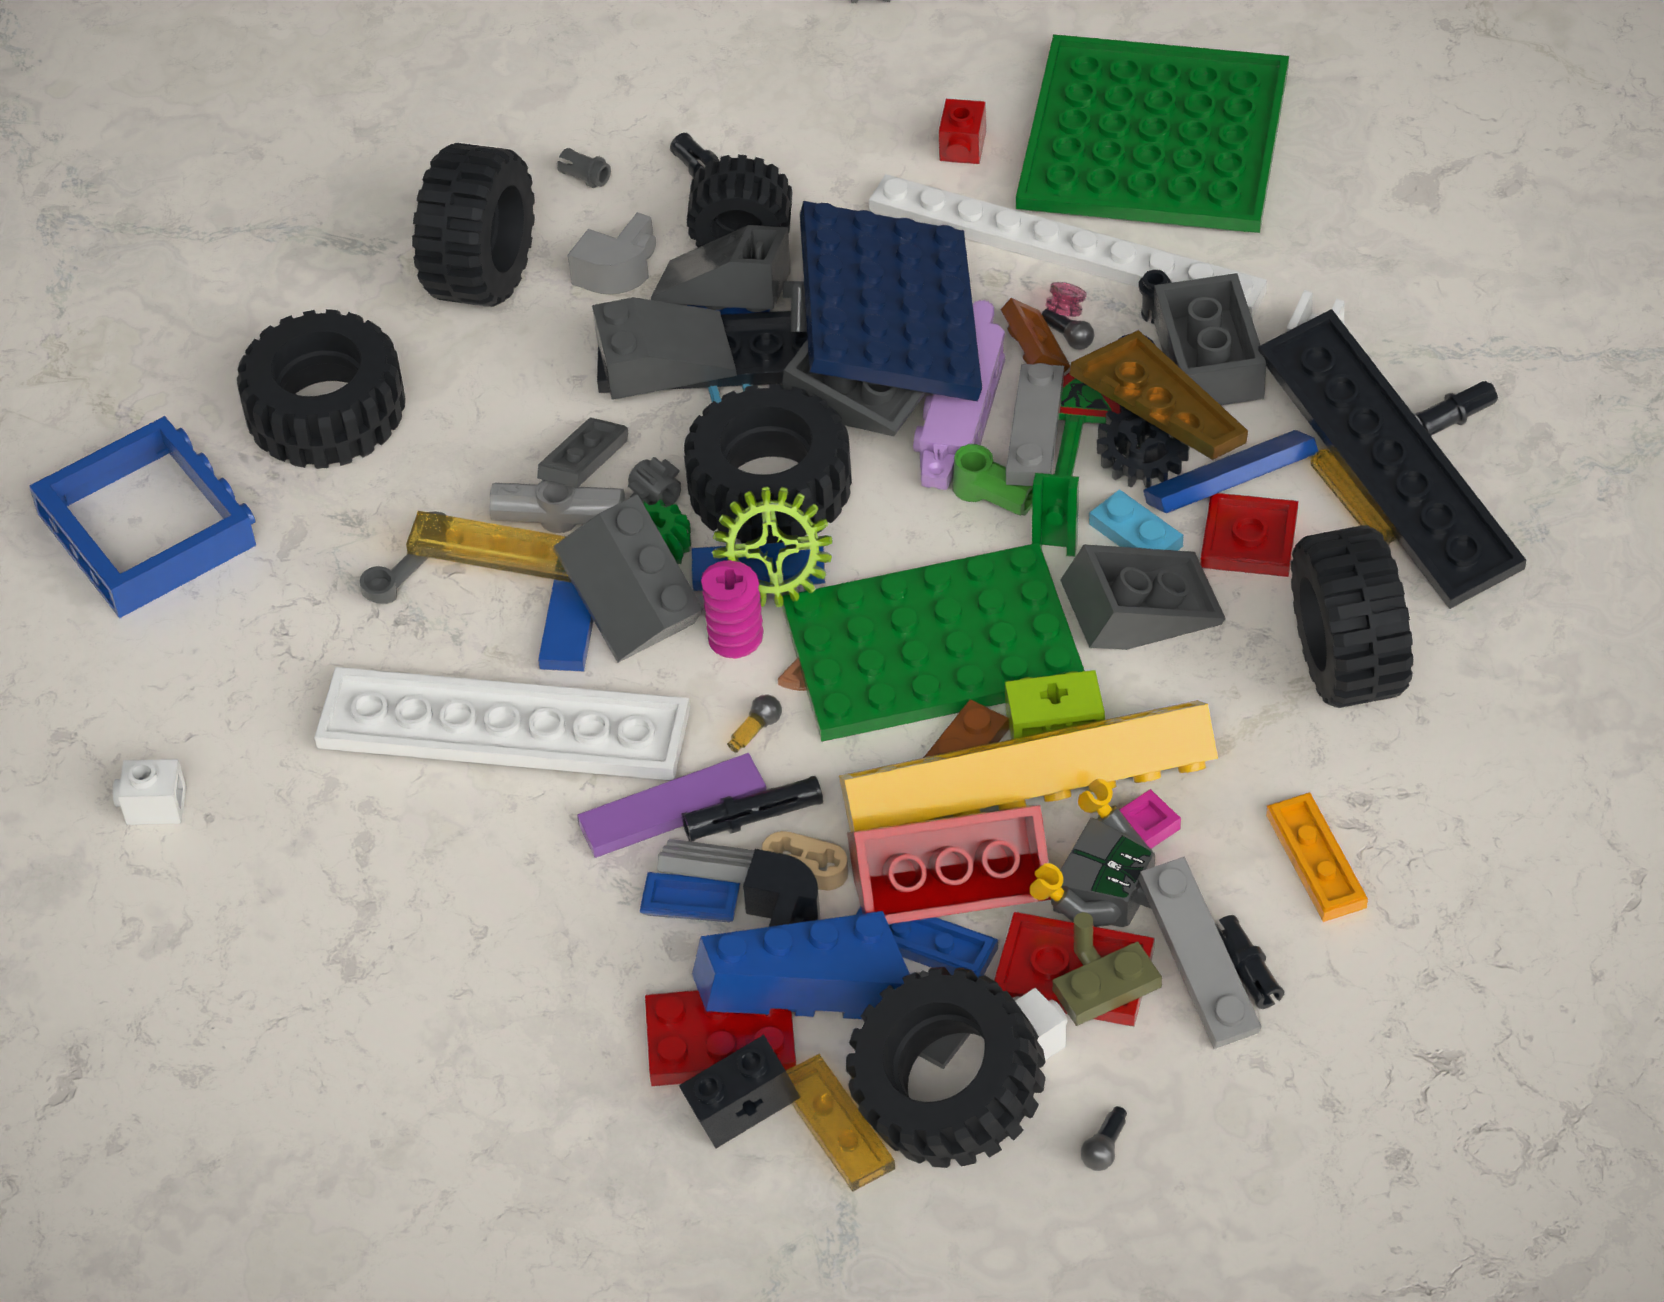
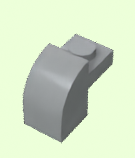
[568,212,656,294]

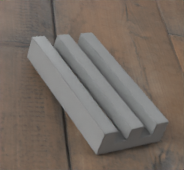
[657,839,755,884]

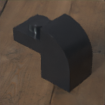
[743,849,820,927]

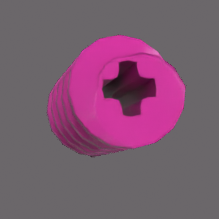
[701,560,764,659]

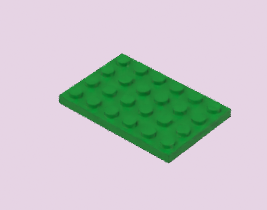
[782,543,1085,742]

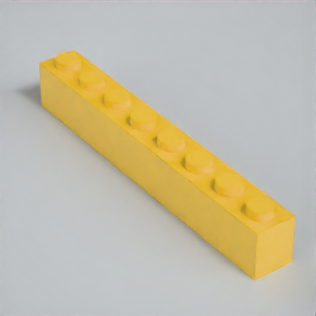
[839,700,1218,832]

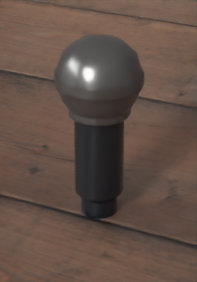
[1042,308,1095,350]
[1081,1106,1127,1171]

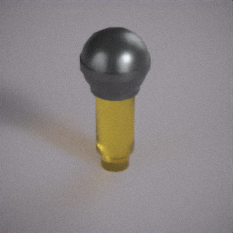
[727,694,782,753]

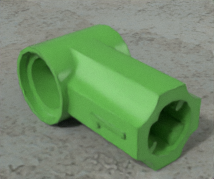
[952,444,1033,516]

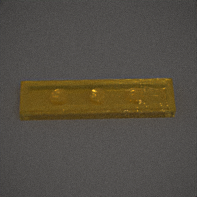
[406,511,571,582]

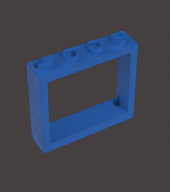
[29,416,256,618]

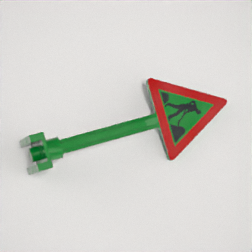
[1032,372,1120,557]

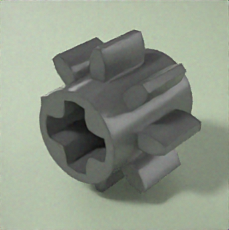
[628,457,681,507]

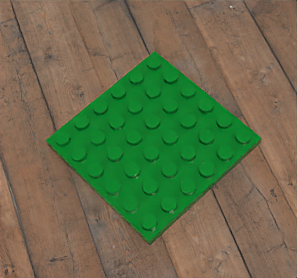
[1016,34,1289,233]

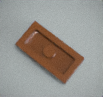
[1000,298,1070,373]
[923,700,1009,758]

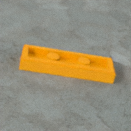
[1266,792,1368,922]

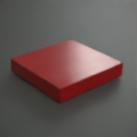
[1200,493,1299,577]

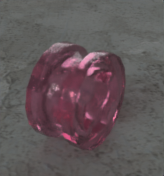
[1045,282,1087,317]

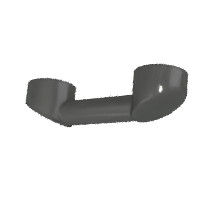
[360,511,453,604]

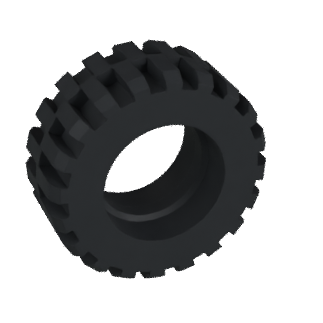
[412,143,535,307]
[236,309,406,469]
[684,384,852,544]
[1291,525,1413,708]
[846,967,1046,1168]

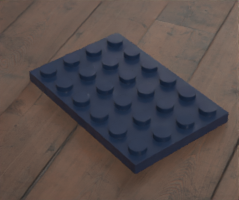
[799,201,983,402]

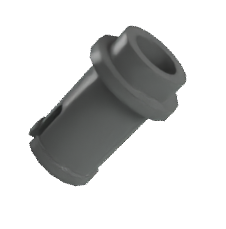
[557,148,611,188]

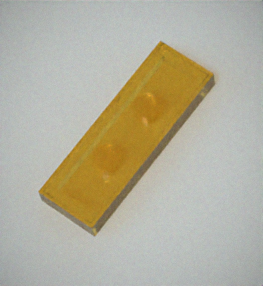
[786,1054,895,1192]

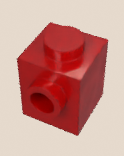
[939,98,986,164]

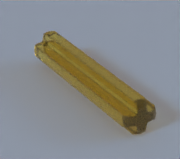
[1310,449,1396,545]

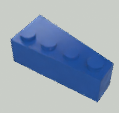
[692,911,910,1019]

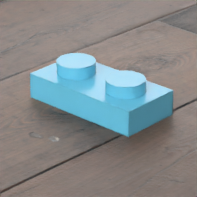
[1089,489,1184,551]

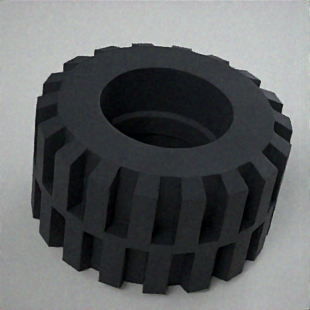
[687,154,793,247]

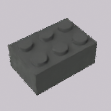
[1154,273,1266,405]

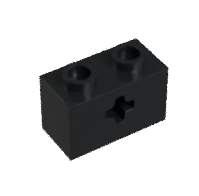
[679,1035,801,1148]

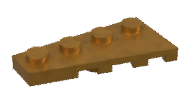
[1070,330,1248,460]

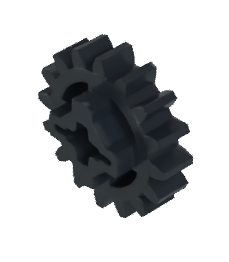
[1097,405,1190,488]

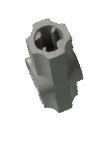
[490,480,625,533]

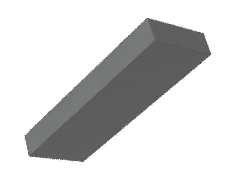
[537,417,628,488]

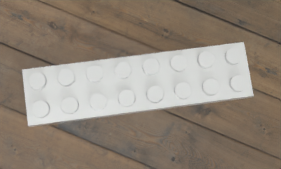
[314,667,690,781]

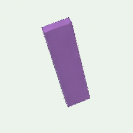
[577,753,766,858]

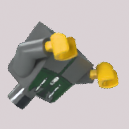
[1030,779,1155,927]

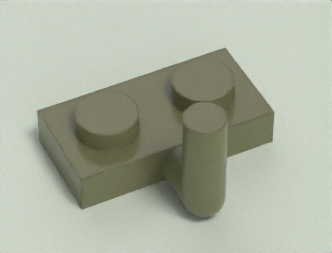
[1053,912,1162,1026]

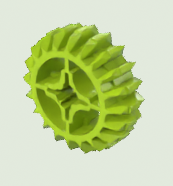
[712,486,833,607]

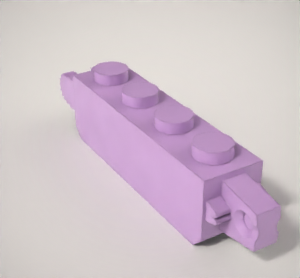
[913,300,1005,490]

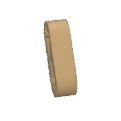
[761,831,849,891]

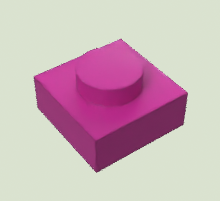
[1119,789,1181,849]

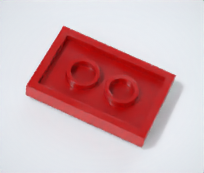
[994,912,1155,1027]
[645,990,797,1086]

